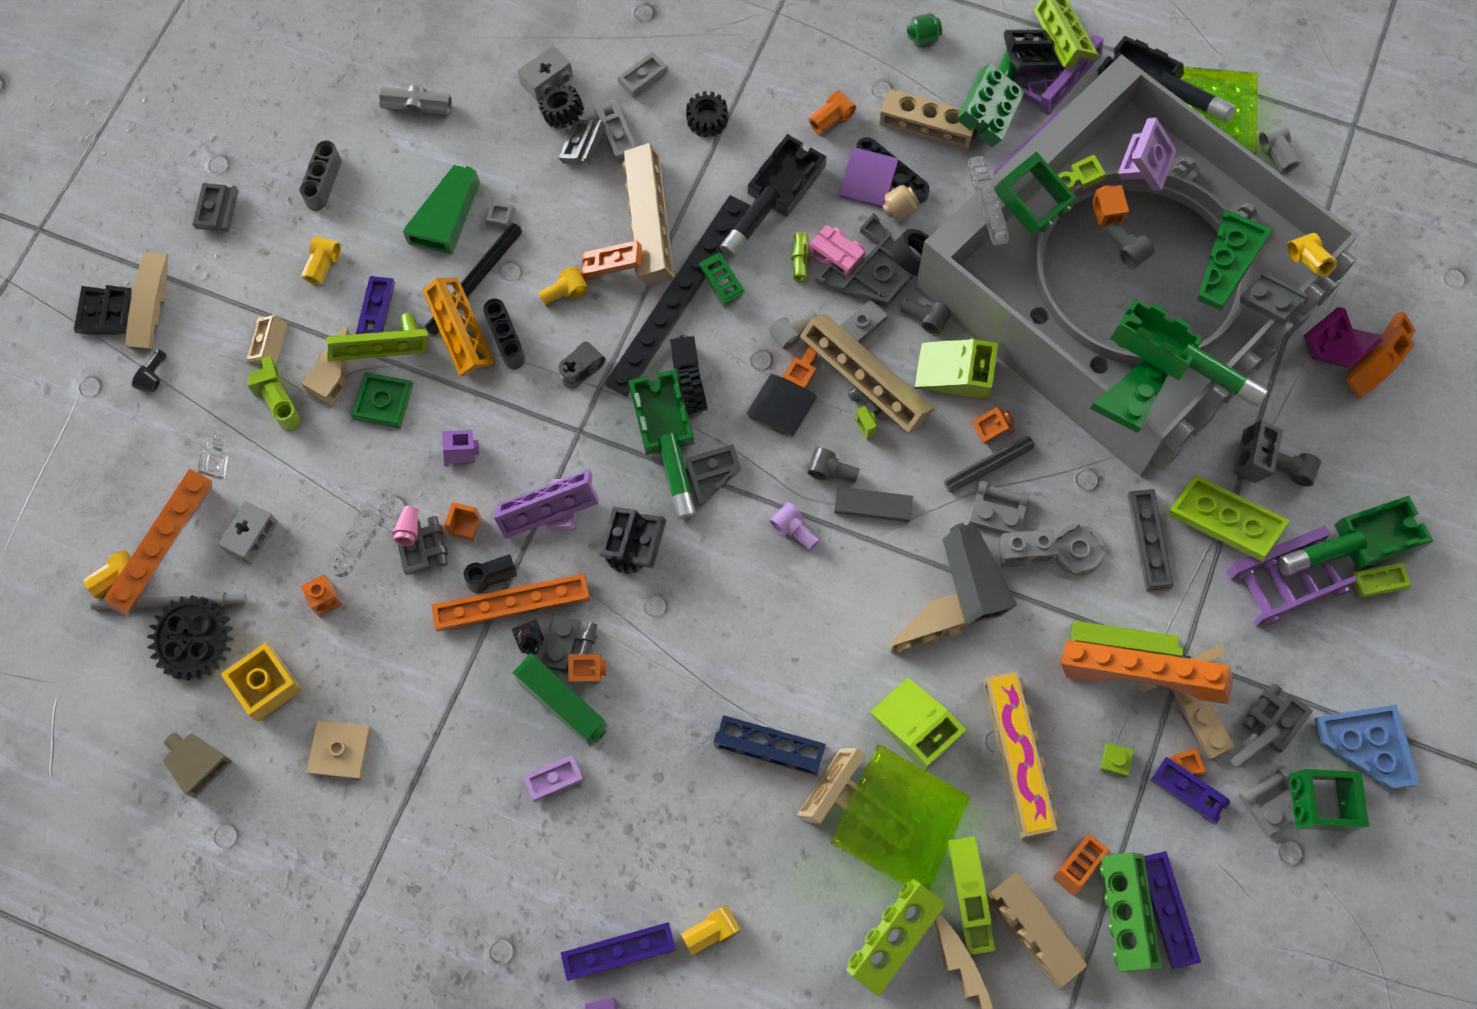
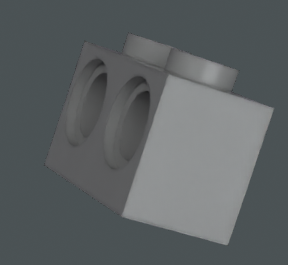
[998,529,1058,567]

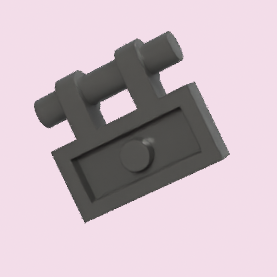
[394,516,448,575]
[541,615,598,672]
[1242,684,1313,753]

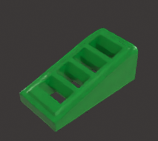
[699,252,745,306]

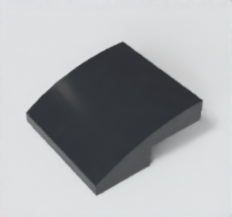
[1004,30,1061,73]
[74,285,132,335]
[746,373,817,437]
[599,507,666,568]

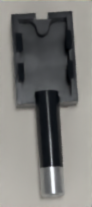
[1097,36,1236,122]
[720,134,827,258]

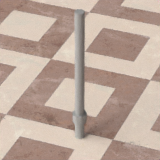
[90,592,247,610]

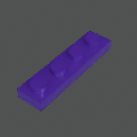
[1144,851,1202,970]
[560,922,676,981]

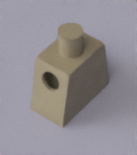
[163,732,232,799]

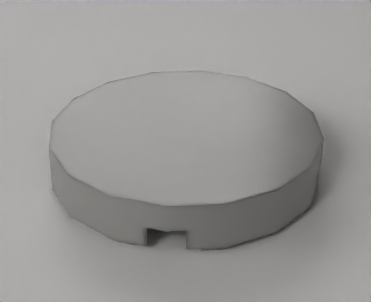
[1055,524,1105,575]

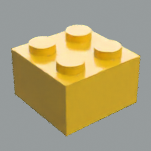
[221,642,303,722]

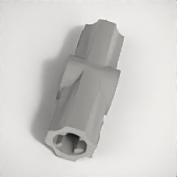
[379,85,452,116]

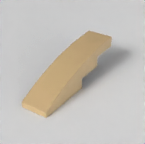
[125,252,169,349]
[934,913,993,1009]

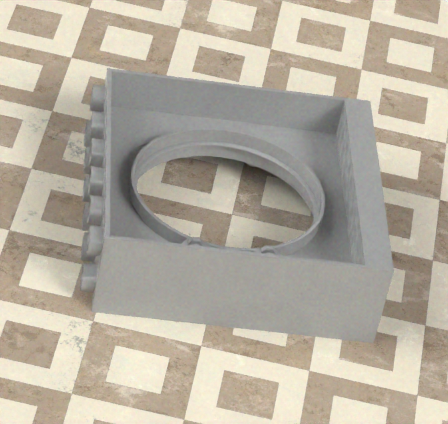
[916,55,1359,476]

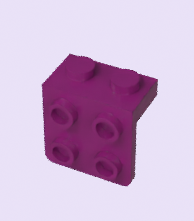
[1304,307,1382,368]

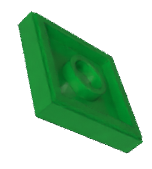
[351,372,414,428]

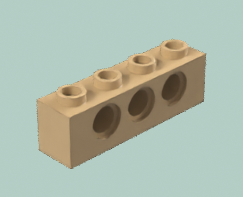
[879,89,976,150]

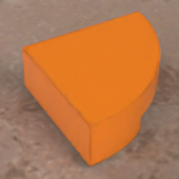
[1170,748,1207,776]

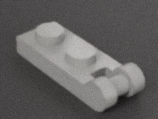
[594,100,637,161]

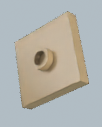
[306,720,371,780]

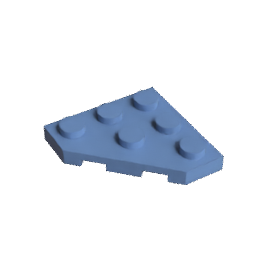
[1314,705,1420,790]

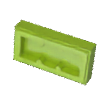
[1351,562,1412,599]

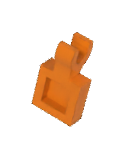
[783,346,818,388]

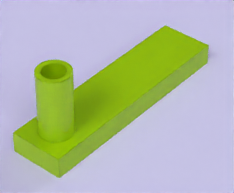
[326,313,428,362]

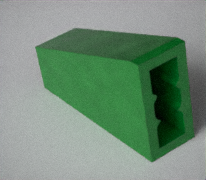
[403,165,480,255]
[512,653,607,746]

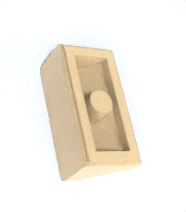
[246,315,287,365]

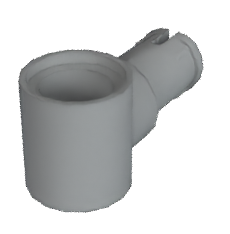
[769,310,818,350]

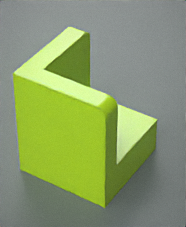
[247,356,283,396]

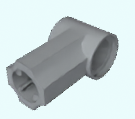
[1259,125,1301,174]

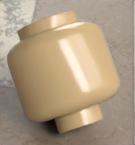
[883,185,919,221]

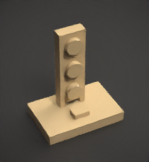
[1136,644,1235,759]
[796,748,916,851]

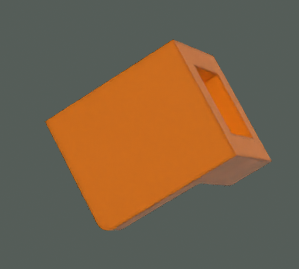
[444,502,481,541]

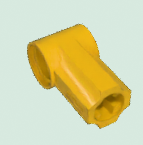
[1287,233,1337,278]
[302,236,341,286]
[83,550,131,599]
[681,905,741,956]

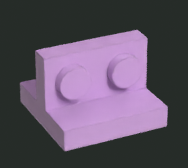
[1118,118,1177,191]

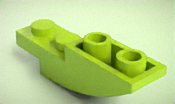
[947,836,996,955]

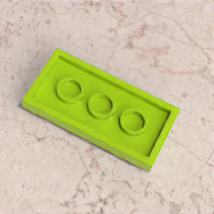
[1169,475,1290,562]

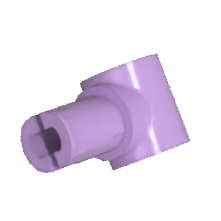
[769,502,819,551]

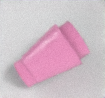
[392,506,418,546]

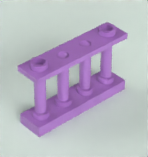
[1226,525,1357,626]

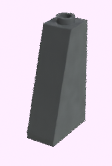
[942,523,1017,625]

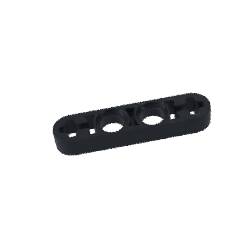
[856,137,930,204]

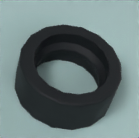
[892,229,929,276]

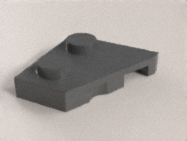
[685,444,741,506]

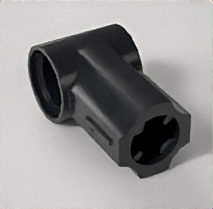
[464,554,517,593]
[512,619,545,655]

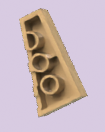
[987,871,1088,989]

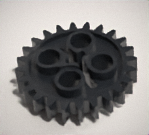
[147,595,234,681]

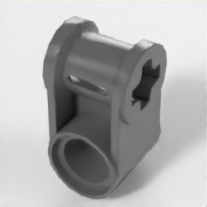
[559,341,606,388]

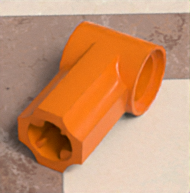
[808,90,857,135]

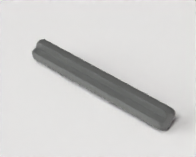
[944,436,1035,493]

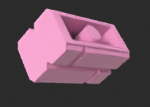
[809,225,865,276]

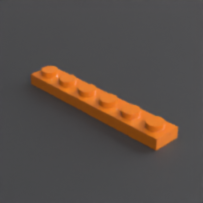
[431,573,590,632]

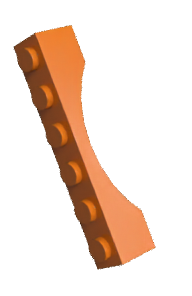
[104,468,212,617]
[1060,640,1233,704]

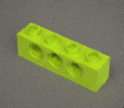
[846,879,946,997]

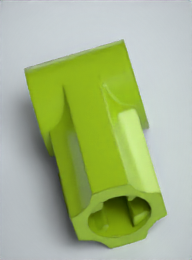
[260,381,302,431]

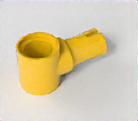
[538,266,588,306]

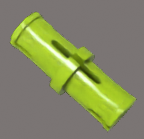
[791,232,810,282]

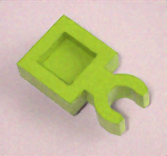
[1058,154,1106,192]

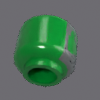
[907,13,942,46]

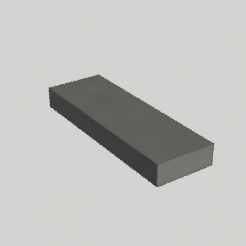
[834,487,913,522]

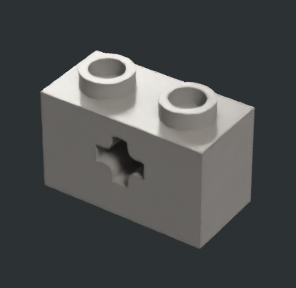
[517,45,573,102]
[218,501,278,565]

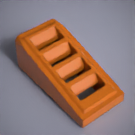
[1053,833,1110,896]

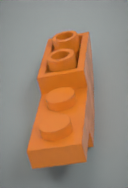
[1345,312,1416,398]

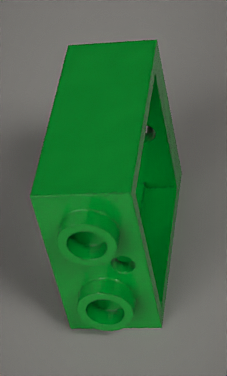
[993,151,1076,235]
[1289,769,1370,831]

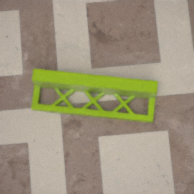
[1034,0,1099,69]
[1070,621,1183,658]

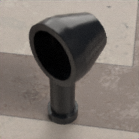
[132,349,167,392]

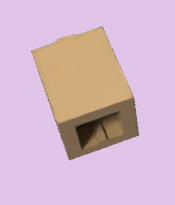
[302,325,351,407]
[890,593,966,653]

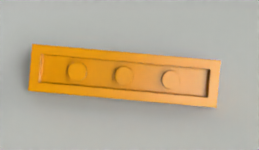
[422,277,495,376]

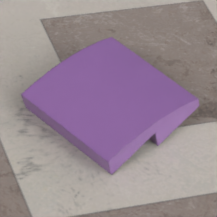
[839,147,898,208]

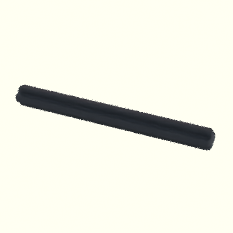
[425,223,522,335]

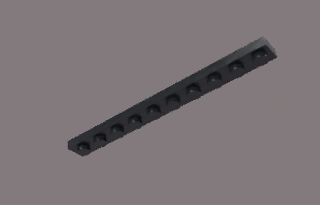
[605,195,750,397]

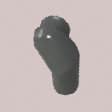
[848,386,881,415]

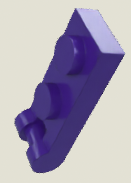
[356,276,395,334]
[1150,756,1231,825]

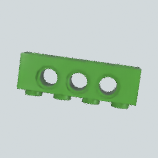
[1100,852,1162,972]

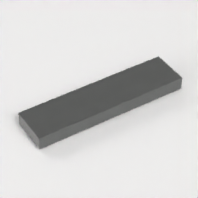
[1127,489,1174,591]

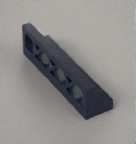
[714,715,826,776]

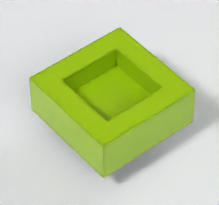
[855,406,878,440]
[1100,742,1134,777]

